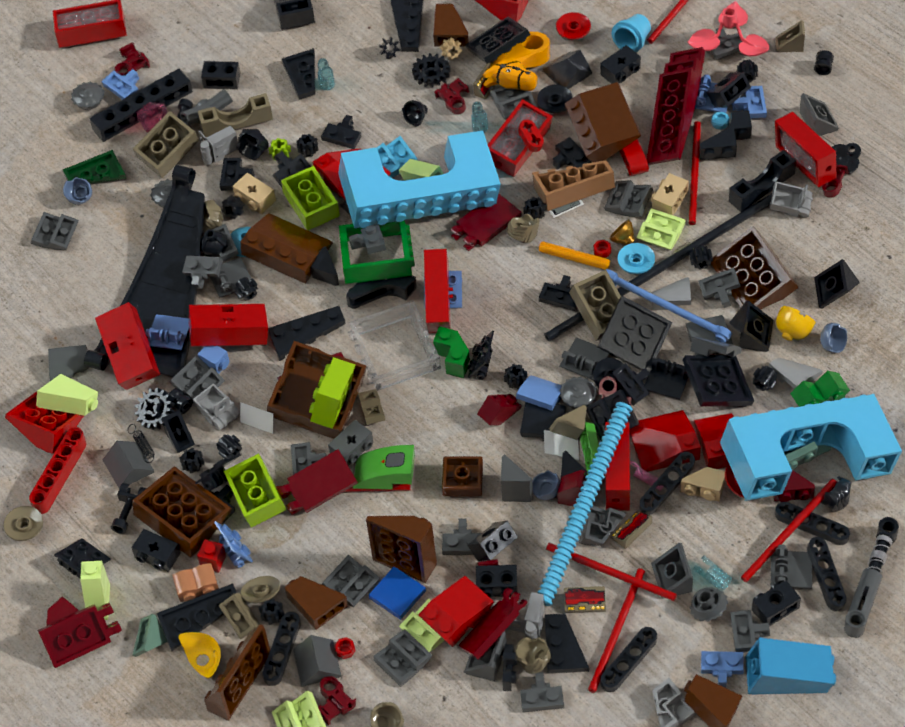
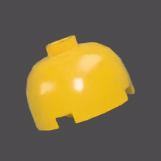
[776,306,816,341]

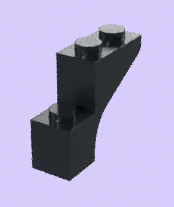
[700,110,752,160]
[346,275,417,309]

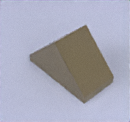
[775,20,805,52]
[549,405,587,440]

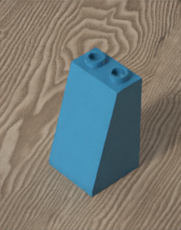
[745,638,836,695]

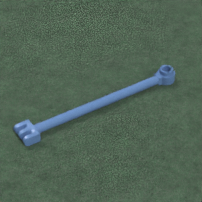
[605,269,732,343]

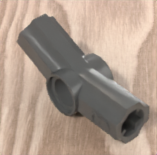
[180,89,233,126]

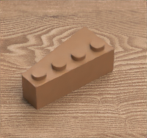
[532,160,615,211]

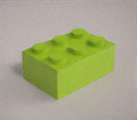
[281,166,340,231]
[309,357,355,429]
[224,453,287,528]

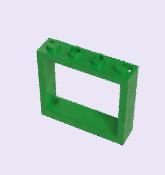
[339,220,415,284]

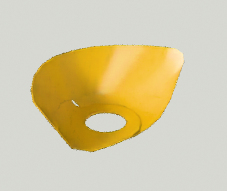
[179,632,221,678]

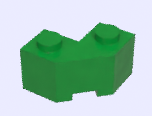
[433,326,470,378]
[790,370,850,407]

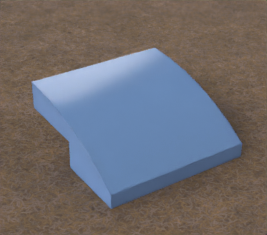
[516,375,562,411]

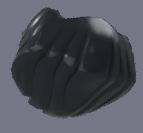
[236,129,269,160]
[821,476,852,512]

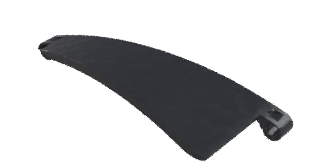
[84,165,205,377]

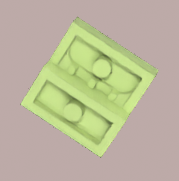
[636,208,686,250]
[399,598,444,652]
[272,691,326,727]

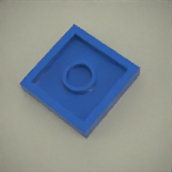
[369,566,426,620]

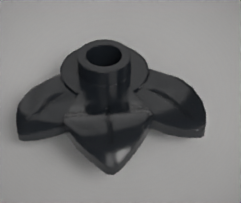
[832,143,861,175]

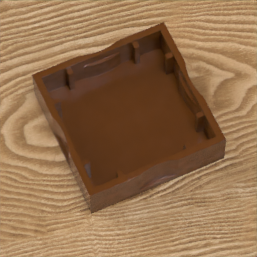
[267,341,367,439]

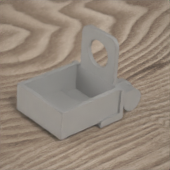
[198,125,238,165]
[769,182,813,218]
[193,383,240,430]
[507,592,545,639]

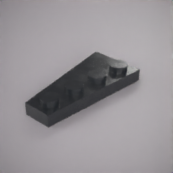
[390,0,424,52]
[268,306,346,361]

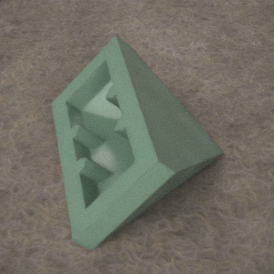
[133,614,168,657]

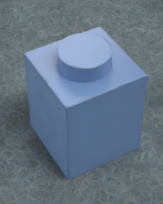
[198,346,230,374]

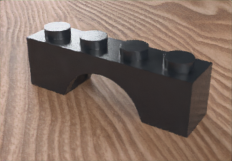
[729,150,796,212]

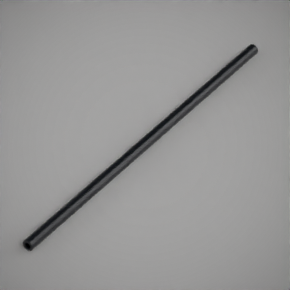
[544,193,772,342]

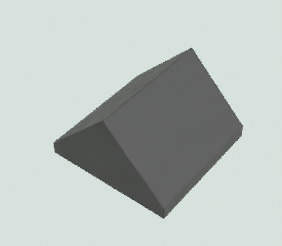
[799,93,840,136]
[103,440,154,489]
[501,454,533,502]
[651,543,693,598]
[464,631,507,682]
[293,635,342,687]

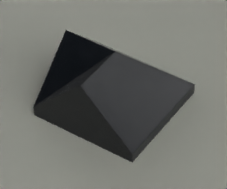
[543,50,592,89]
[814,259,860,309]
[729,300,774,352]

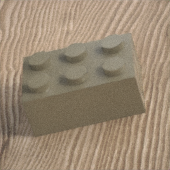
[133,111,199,178]
[569,270,621,341]

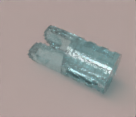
[317,58,335,90]
[471,101,488,133]
[693,555,732,591]

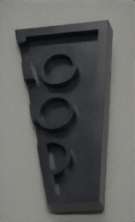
[157,583,237,652]

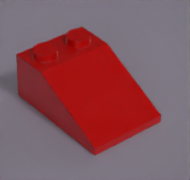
[694,413,734,469]
[418,576,494,647]

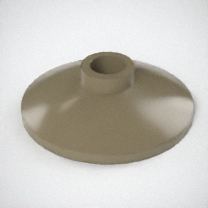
[4,506,43,541]
[240,576,280,603]

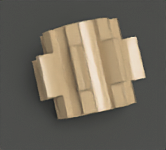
[439,37,462,61]

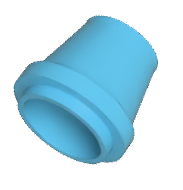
[612,14,651,52]

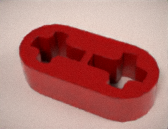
[518,120,544,152]

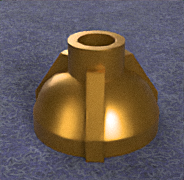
[609,219,635,245]

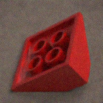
[475,0,529,22]
[312,148,391,201]
[5,391,84,454]
[629,410,701,473]

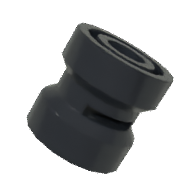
[814,50,834,75]
[169,388,193,414]

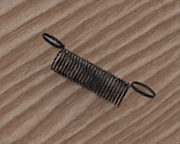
[127,424,155,463]

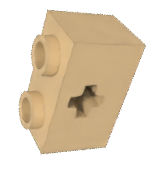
[233,173,276,215]
[650,173,689,215]

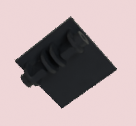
[468,330,494,380]
[644,357,689,400]
[195,453,242,491]
[54,538,111,578]

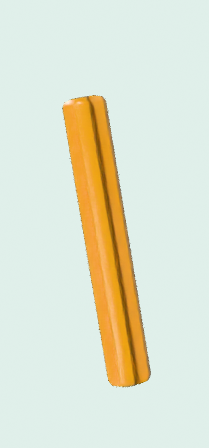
[539,241,610,270]

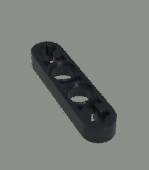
[639,452,695,515]
[775,502,850,545]
[807,537,847,611]
[262,611,301,686]
[601,627,657,692]

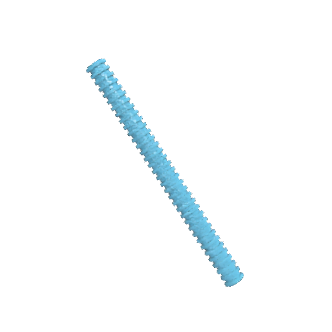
[537,402,633,606]

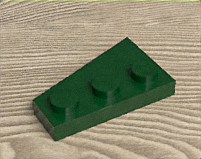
[63,150,127,184]

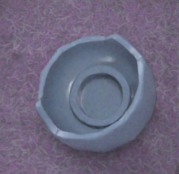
[63,177,93,205]
[820,323,847,353]
[532,470,561,501]

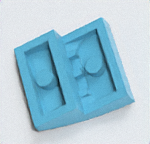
[377,136,419,177]

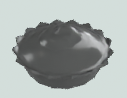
[71,81,104,110]
[150,179,172,208]
[560,376,597,409]
[689,587,729,622]

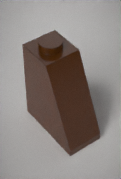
[433,4,469,47]
[285,576,348,630]
[684,674,742,727]

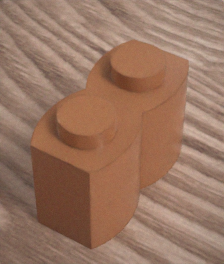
[172,563,219,602]

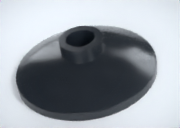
[537,85,573,113]
[593,358,624,391]

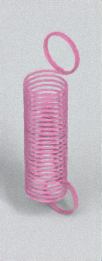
[630,461,663,491]

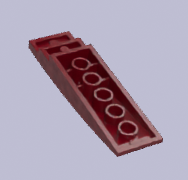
[647,47,705,165]

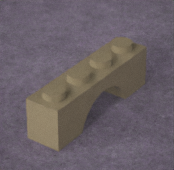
[197,93,273,137]

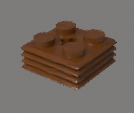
[442,456,483,496]

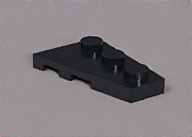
[281,48,316,100]
[545,614,589,674]

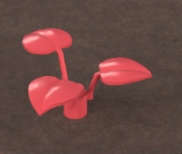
[688,1,769,57]

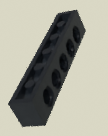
[89,68,193,142]

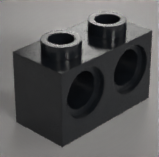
[201,61,241,89]
[476,565,518,598]

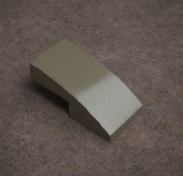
[358,389,385,425]

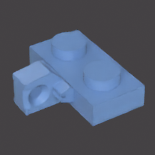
[101,69,140,100]
[732,86,767,118]
[701,651,743,688]

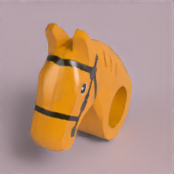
[483,32,550,91]

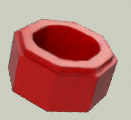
[593,240,611,258]
[335,637,356,659]

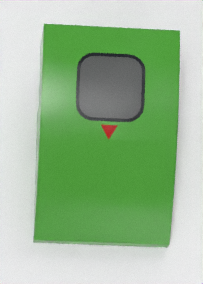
[353,445,415,489]

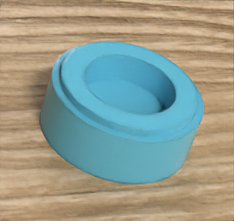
[711,112,730,130]

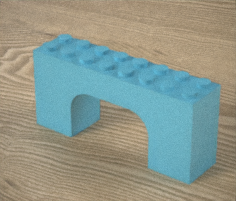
[338,130,501,228]
[720,394,902,501]

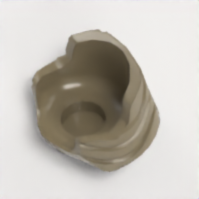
[203,200,224,232]
[507,214,540,243]
[515,637,551,674]
[370,702,404,727]

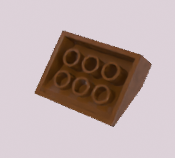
[565,82,641,162]
[240,213,333,284]
[711,226,799,310]
[132,466,232,558]
[366,516,437,583]
[205,624,270,721]

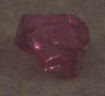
[137,102,168,132]

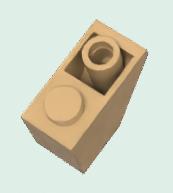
[681,467,726,502]

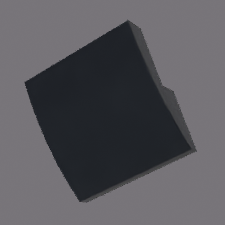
[586,390,640,441]
[520,402,567,441]

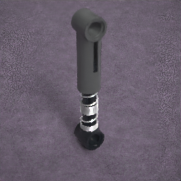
[844,517,899,638]

